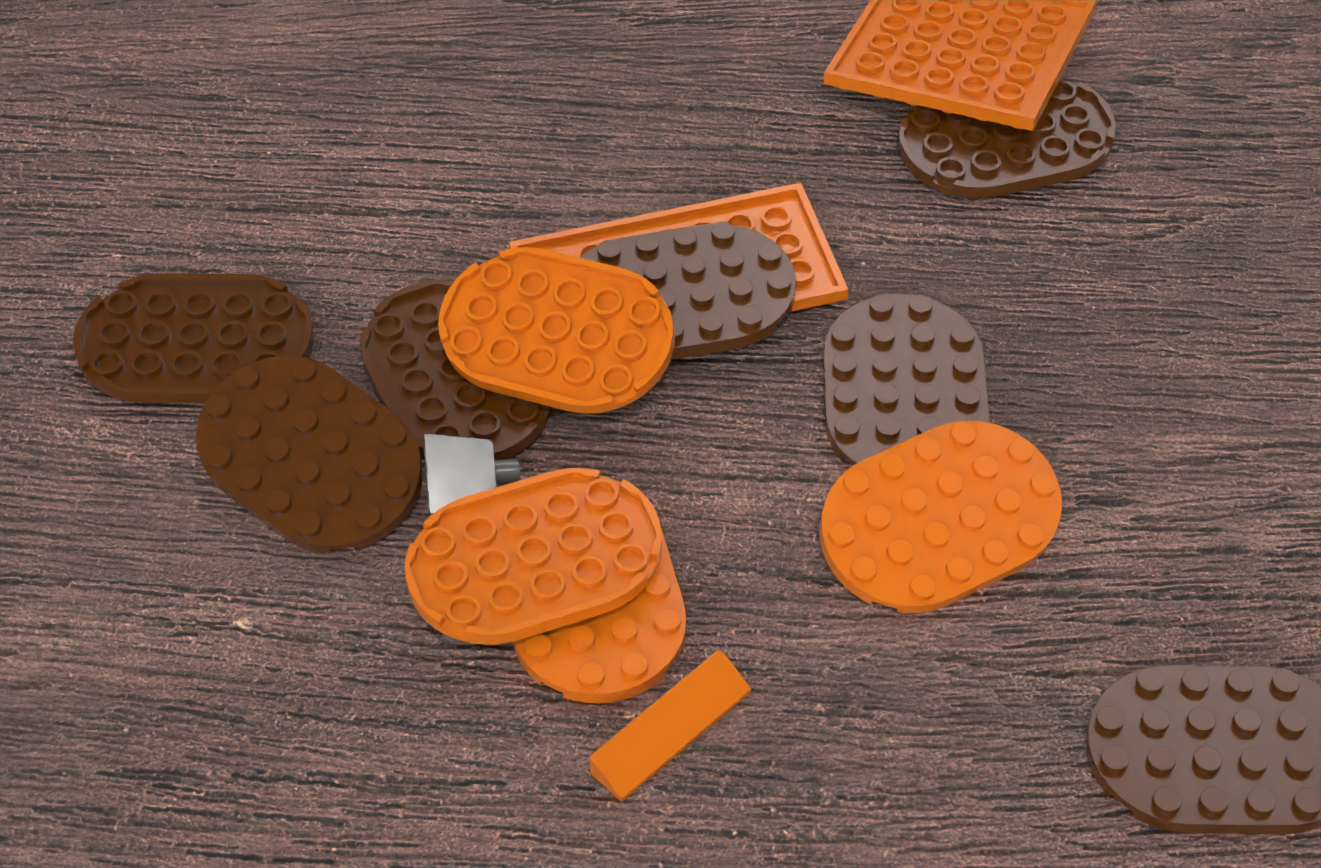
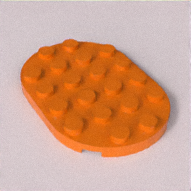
[438,247,675,414]
[819,421,1062,613]
[405,468,662,645]
[513,529,686,703]

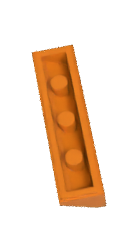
[589,650,751,802]

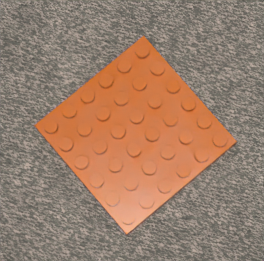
[824,0,1096,131]

